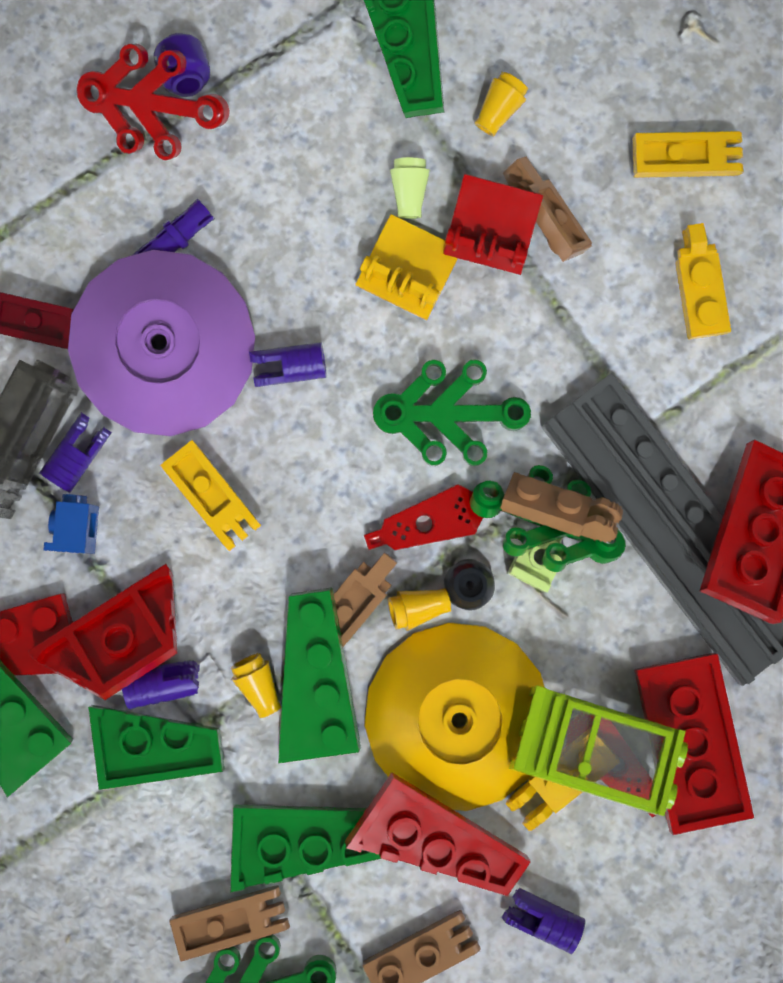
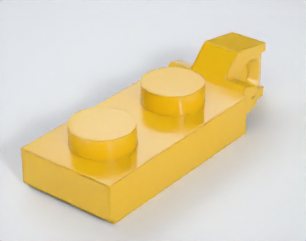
[675,223,731,340]

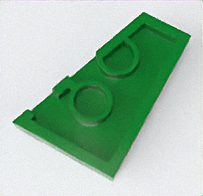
[88,705,225,790]

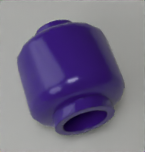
[154,33,210,97]

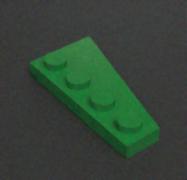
[364,0,445,118]
[278,587,361,764]
[0,660,73,798]
[230,805,381,893]

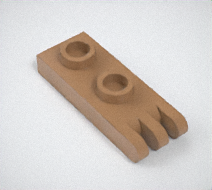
[169,885,290,962]
[362,910,481,983]

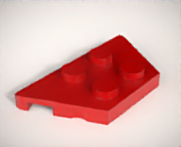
[28,564,177,700]

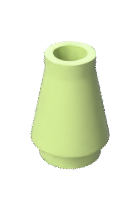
[390,157,430,219]

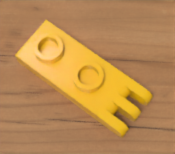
[632,131,744,178]
[160,440,262,551]

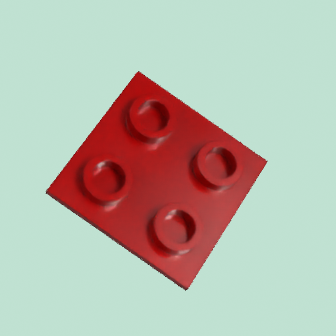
[443,174,543,275]

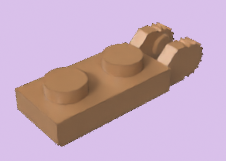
[500,472,623,543]

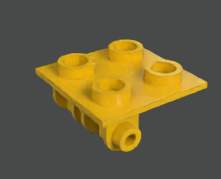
[355,214,458,321]

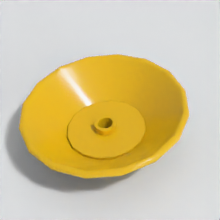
[364,623,545,811]

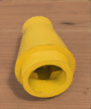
[474,72,528,137]
[388,588,451,631]
[231,653,282,718]

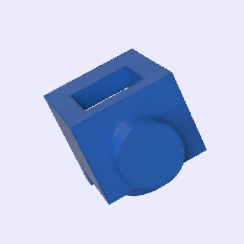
[43,494,99,554]

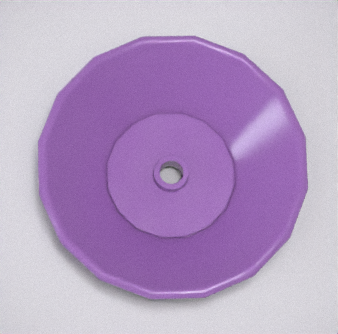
[68,250,255,436]

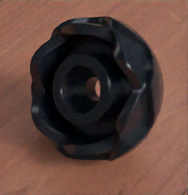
[444,559,495,611]

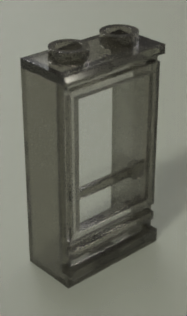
[0,359,79,519]

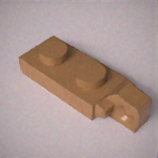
[503,156,592,262]
[334,552,397,647]

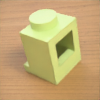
[507,537,564,593]

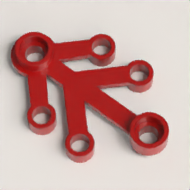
[77,43,230,160]

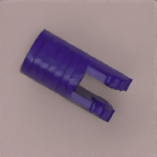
[249,342,327,387]
[39,412,112,493]
[122,660,200,709]
[501,888,585,954]

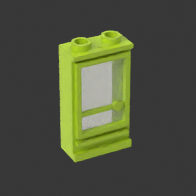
[509,685,688,816]

